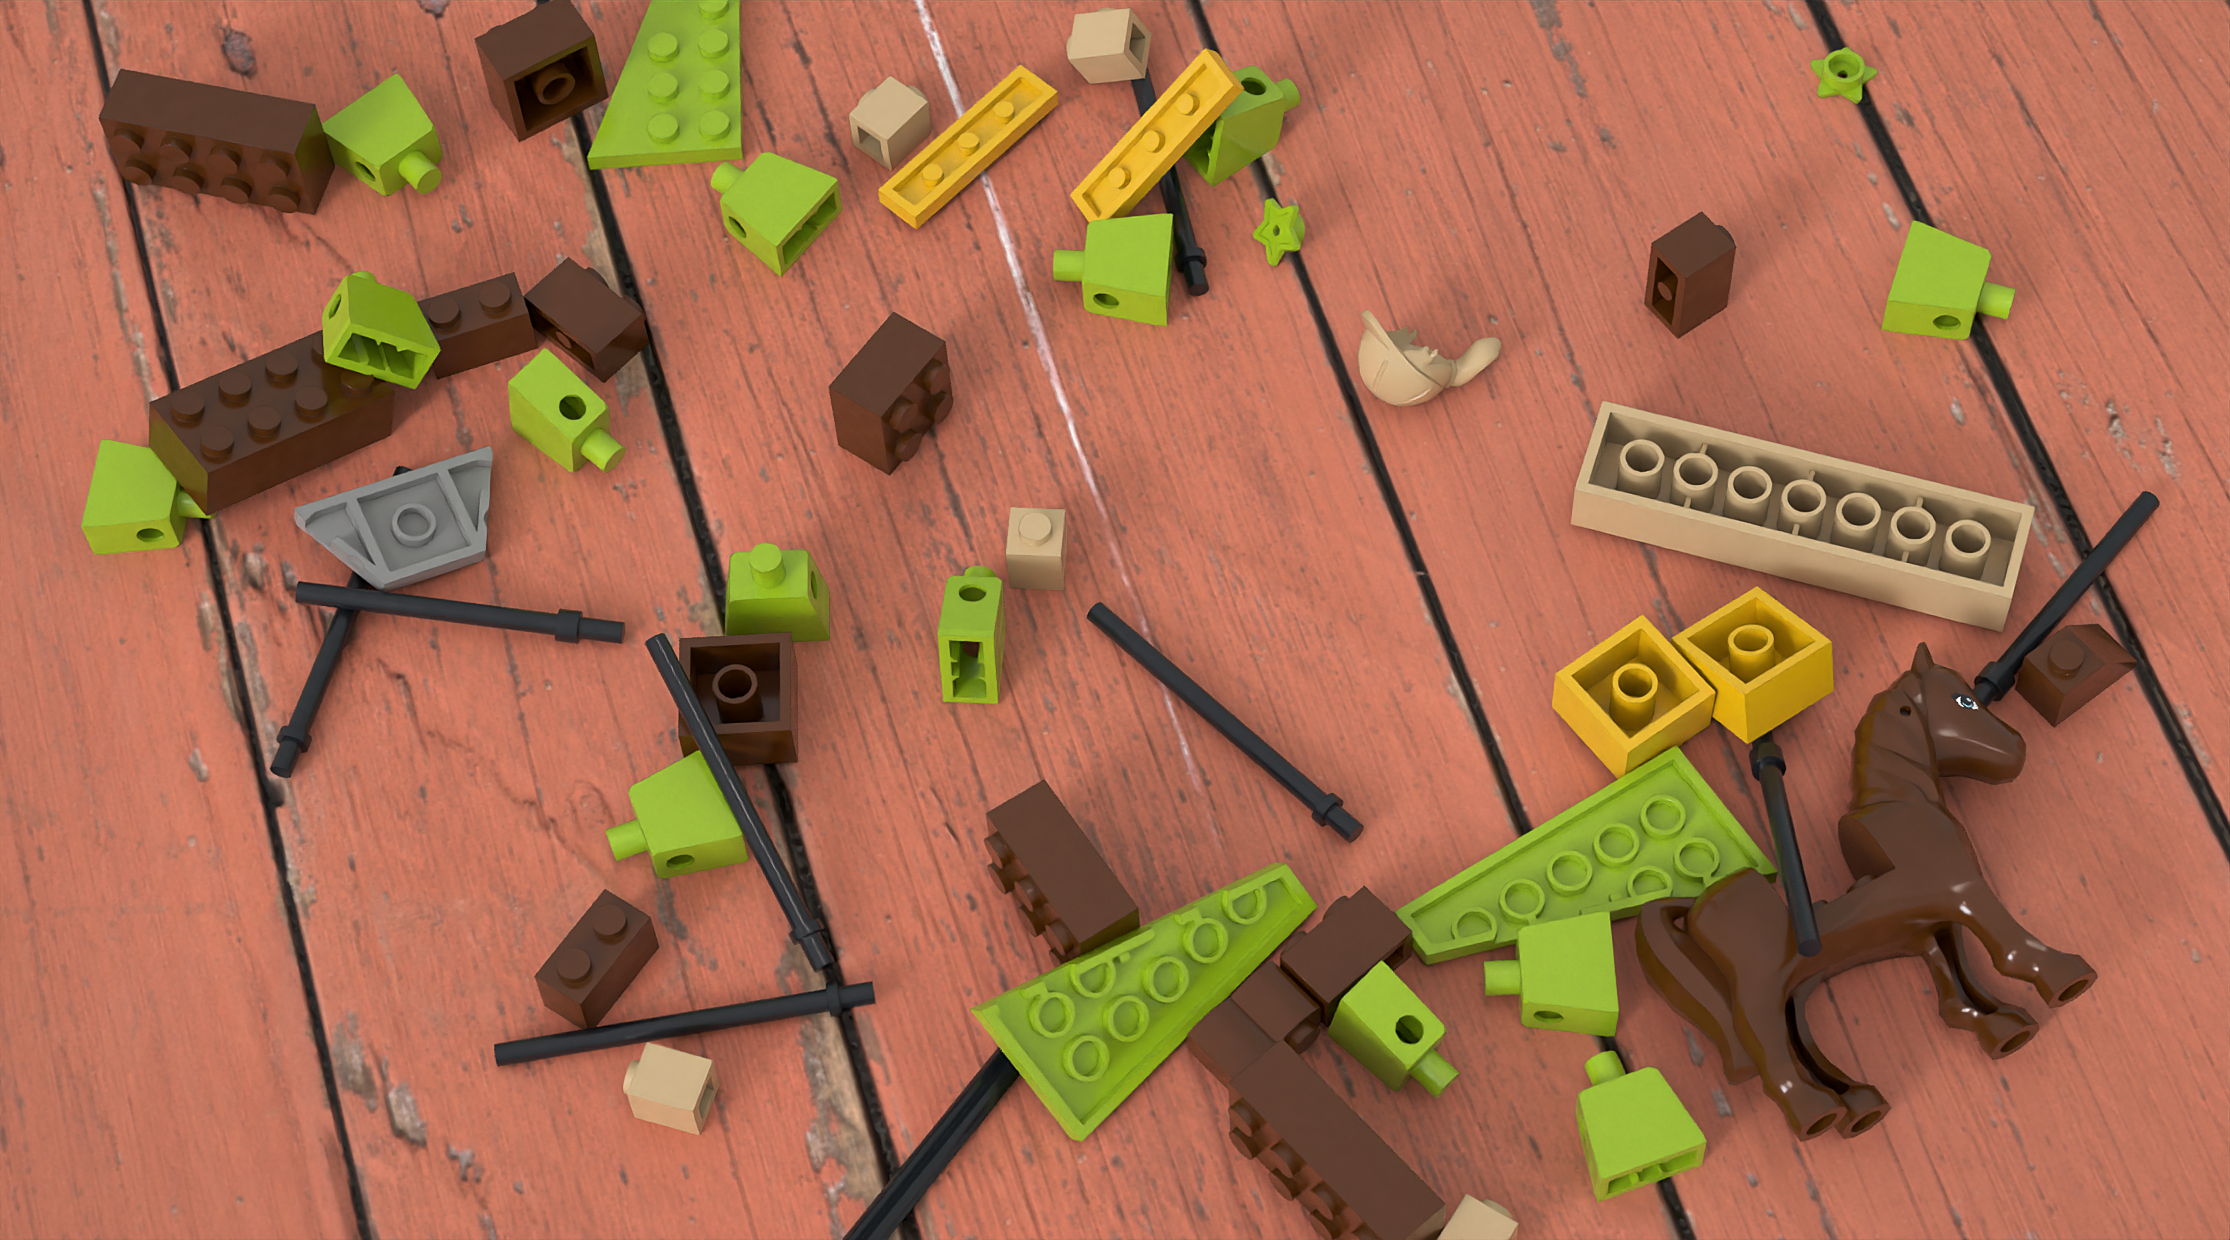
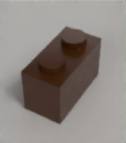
[1644,211,1736,339]
[523,257,649,383]
[417,272,538,380]
[1280,886,1413,1028]
[534,889,659,1029]

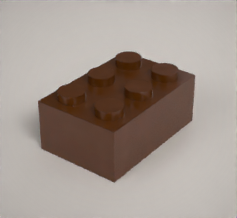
[984,779,1140,968]

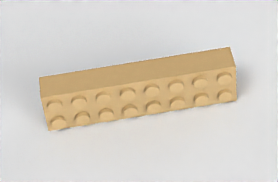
[1571,401,2035,632]

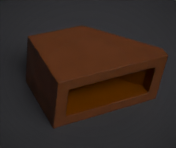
[2015,624,2138,727]

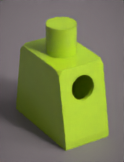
[1182,65,1300,187]
[322,73,443,196]
[711,152,842,277]
[1053,213,1174,326]
[1881,220,2016,340]
[322,271,441,389]
[508,348,626,473]
[81,439,217,555]
[725,543,830,642]
[937,566,1006,704]
[605,750,749,879]
[1483,911,1619,1036]
[1327,960,1460,1099]
[1575,1051,1707,1202]

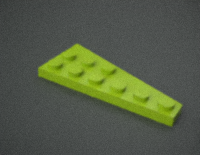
[587,0,743,170]

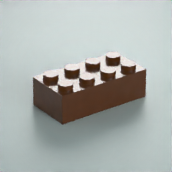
[98,69,335,215]
[149,330,395,516]
[1228,1038,1446,1240]

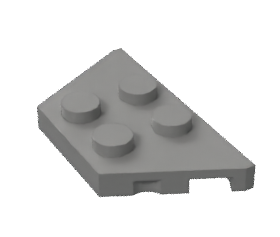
[294,446,493,592]

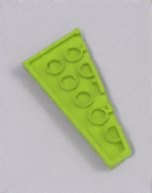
[1394,745,1778,965]
[970,862,1318,1142]

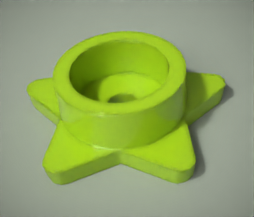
[1810,47,1877,103]
[1253,198,1305,266]

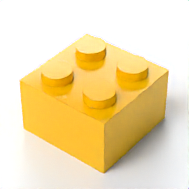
[1671,586,1834,744]
[1552,614,1716,779]

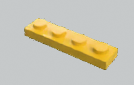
[1070,48,1244,223]
[878,64,1059,230]

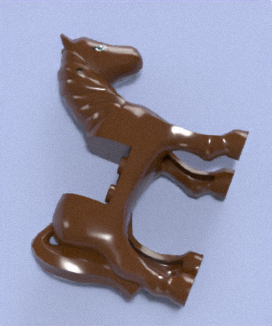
[1635,642,2098,1142]

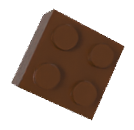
[475,0,609,142]
[829,312,954,476]
[678,632,798,766]

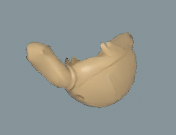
[1358,309,1502,407]

